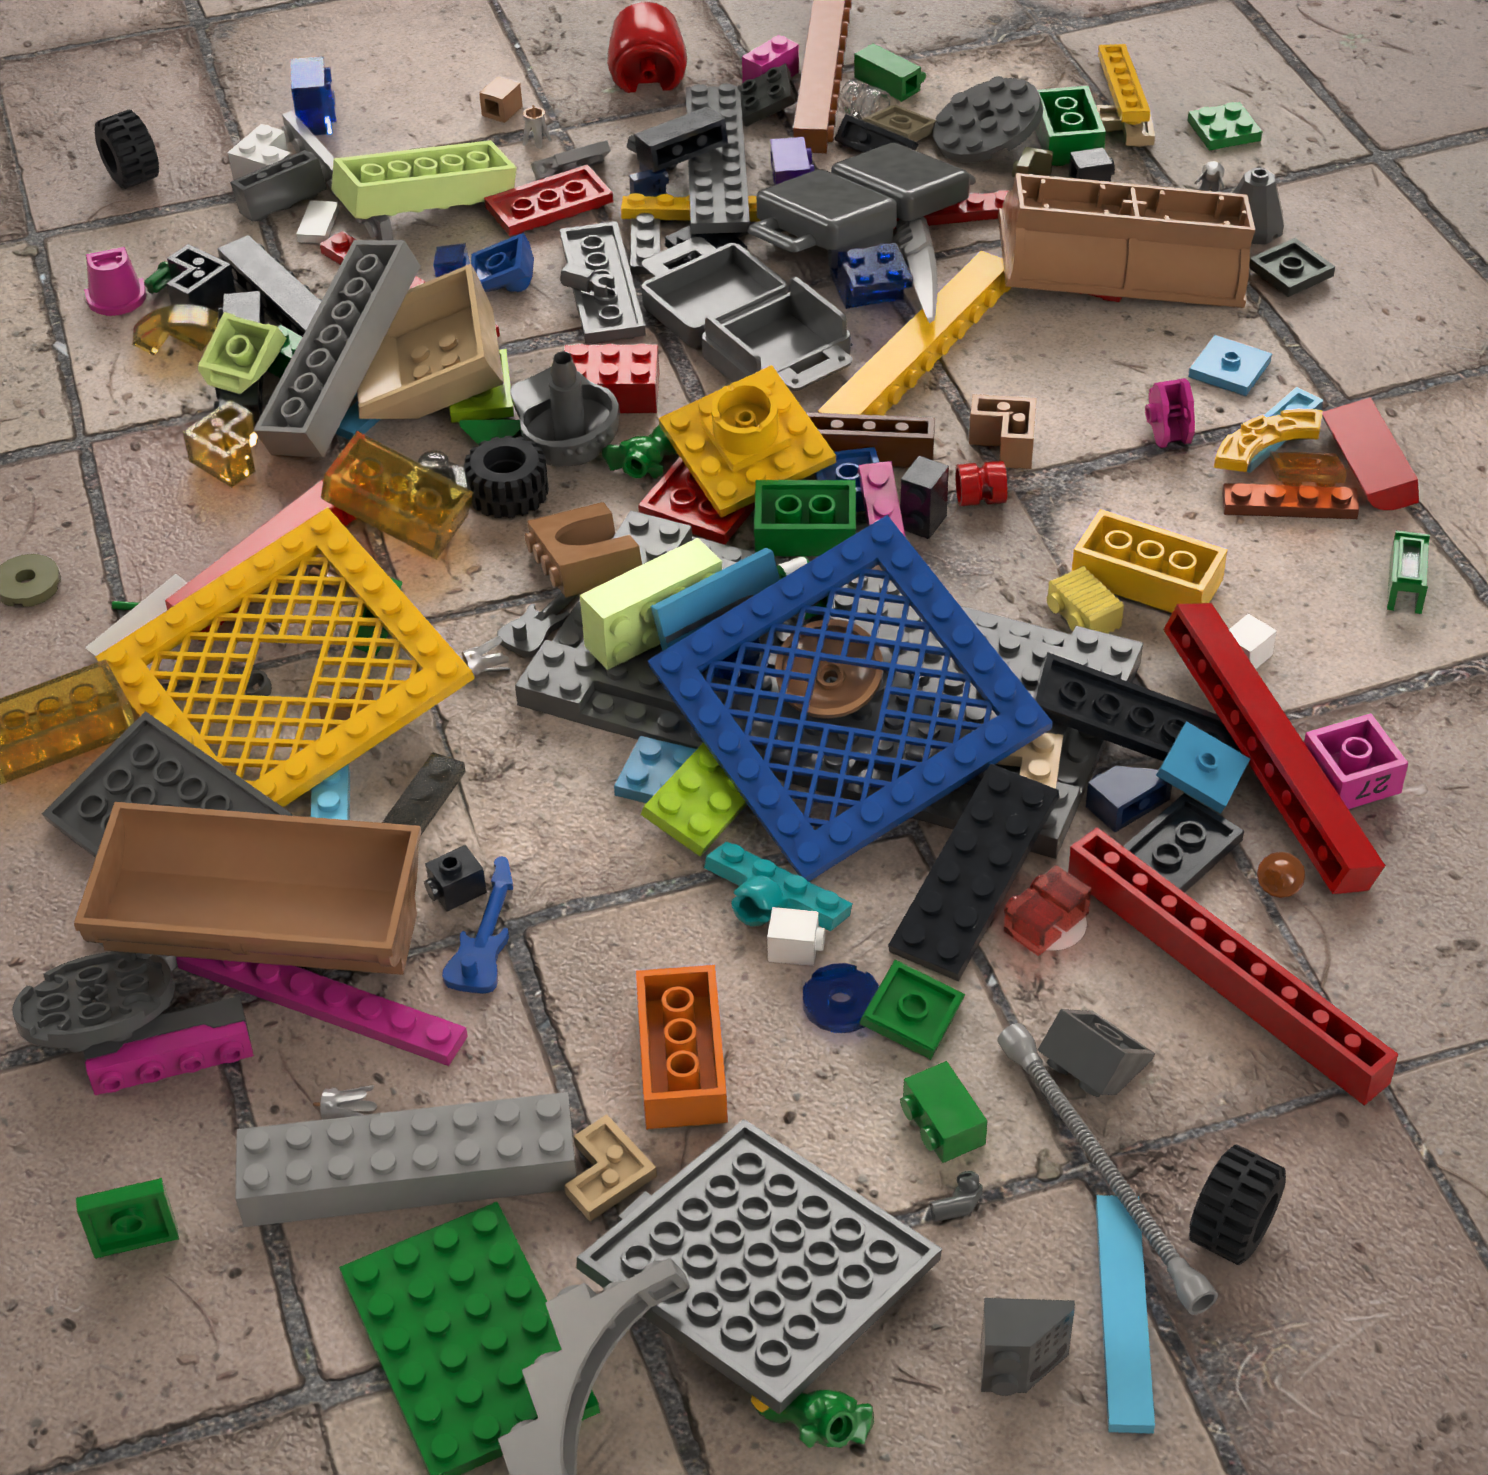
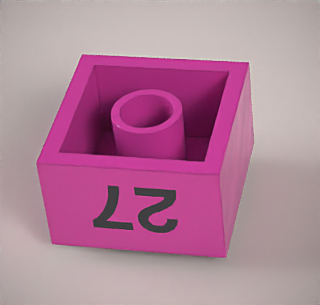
[1304,713,1408,809]

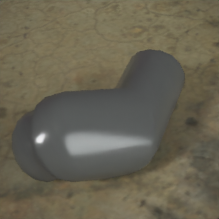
[930,1171,983,1222]

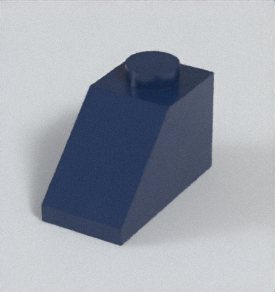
[1085,765,1172,833]

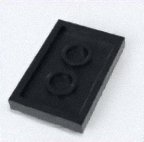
[1123,793,1244,893]

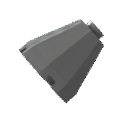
[1233,167,1284,245]

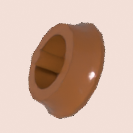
[1257,852,1305,898]

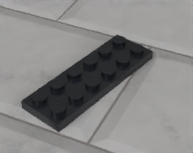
[1034,652,1242,787]
[888,764,1059,981]

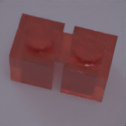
[1004,865,1091,956]

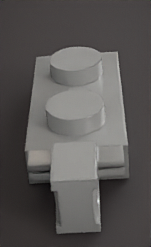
[531,140,611,181]

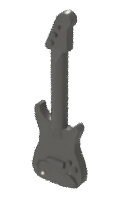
[497,592,577,657]

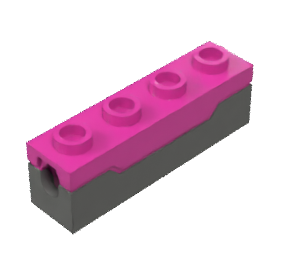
[83,996,254,1095]

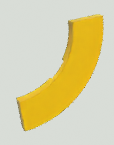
[1214,409,1323,472]

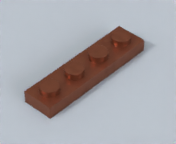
[1222,483,1359,519]

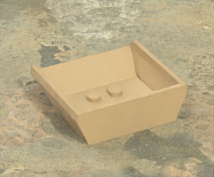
[357,264,504,419]

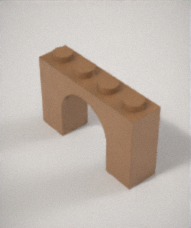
[525,502,642,598]

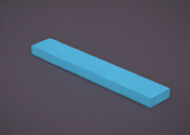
[1096,1195,1155,1434]

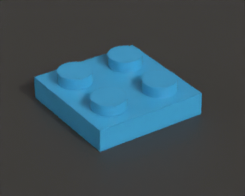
[614,736,697,803]

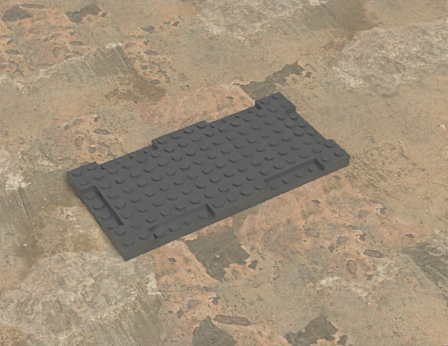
[515,510,1143,859]

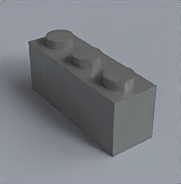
[230,150,327,221]

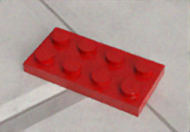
[484,164,613,236]

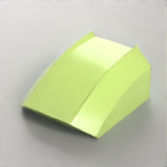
[198,312,287,394]

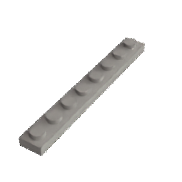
[281,111,393,240]

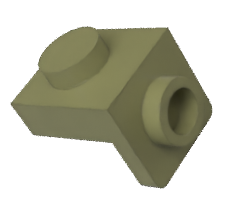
[1012,146,1053,178]

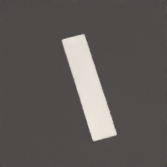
[86,574,187,656]

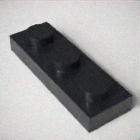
[834,114,919,153]

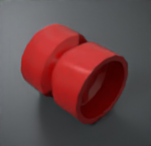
[955,461,1008,507]

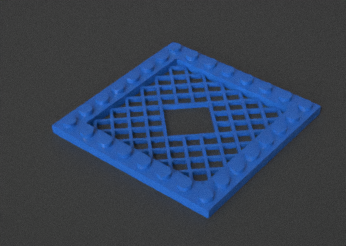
[647,515,1052,882]

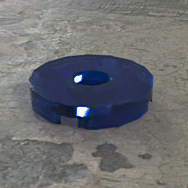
[802,963,879,1033]

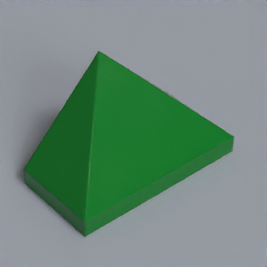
[460,420,521,445]

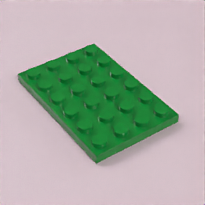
[339,1201,600,1475]

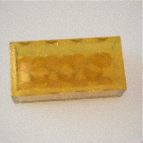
[320,431,474,560]
[0,659,135,785]

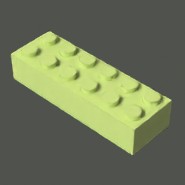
[331,140,517,219]

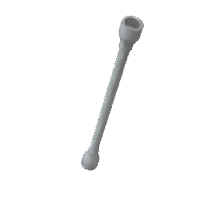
[997,1023,1218,1315]

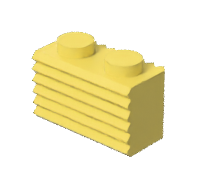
[1047,566,1124,634]

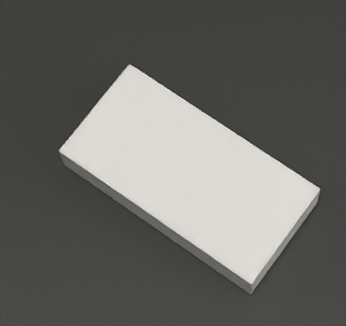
[297,200,339,244]

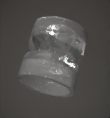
[838,79,890,120]

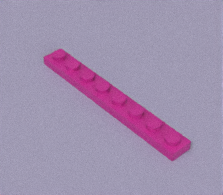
[176,956,468,1066]

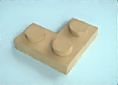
[1096,104,1155,147]
[996,733,1063,789]
[564,1114,657,1221]

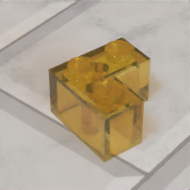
[182,400,258,488]

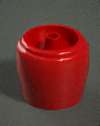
[607,2,687,93]

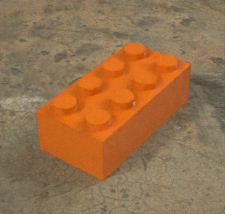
[636,965,728,1129]

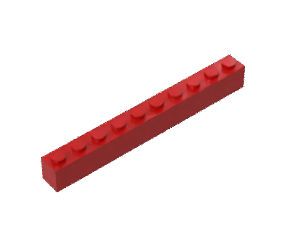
[1163,603,1386,894]
[1068,827,1398,1106]

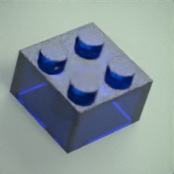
[291,56,337,136]

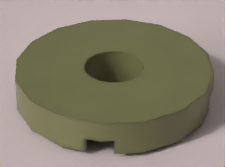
[0,554,61,607]

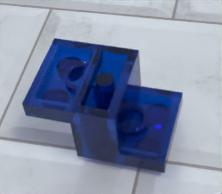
[830,243,913,309]

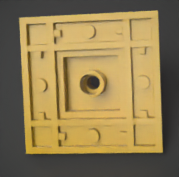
[658,365,836,518]

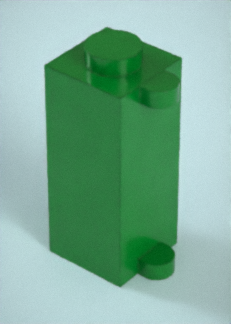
[854,43,926,102]

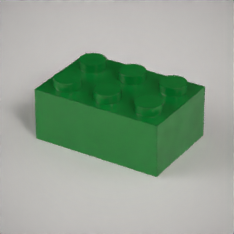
[1035,85,1106,166]

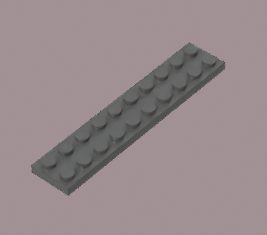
[686,83,750,234]

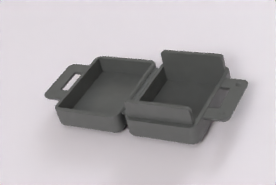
[748,143,976,269]
[642,237,853,391]

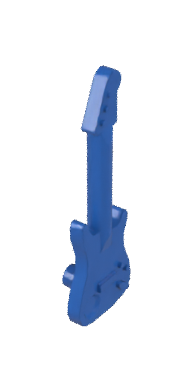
[442,856,514,994]

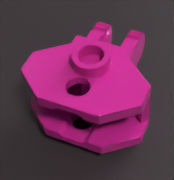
[1145,378,1195,448]

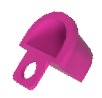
[84,247,146,316]

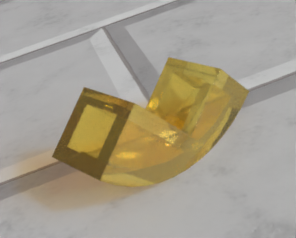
[132,304,218,355]

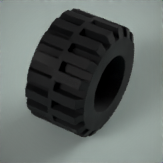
[95,109,159,189]
[464,436,549,519]
[1189,1144,1286,1265]

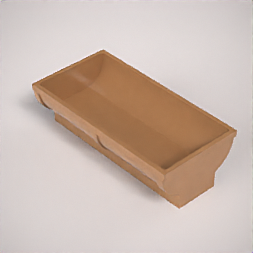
[998,173,1255,308]
[74,802,421,975]

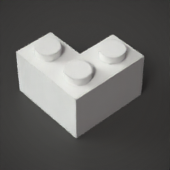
[228,124,291,181]

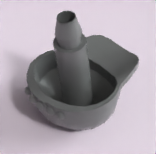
[510,351,620,467]

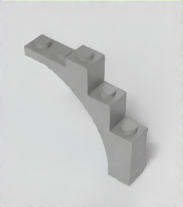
[498,1258,690,1475]

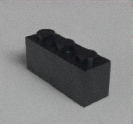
[634,106,728,172]

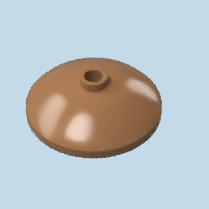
[775,619,883,718]

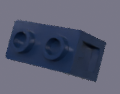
[629,162,669,197]

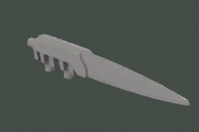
[888,216,938,323]

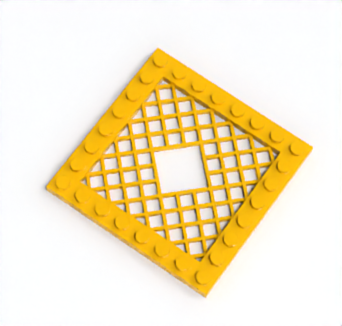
[95,507,475,807]

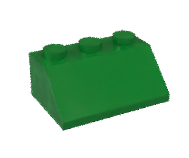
[754,480,856,556]

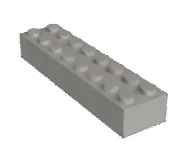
[253,240,420,458]
[235,1092,577,1227]

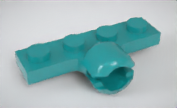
[704,841,853,932]

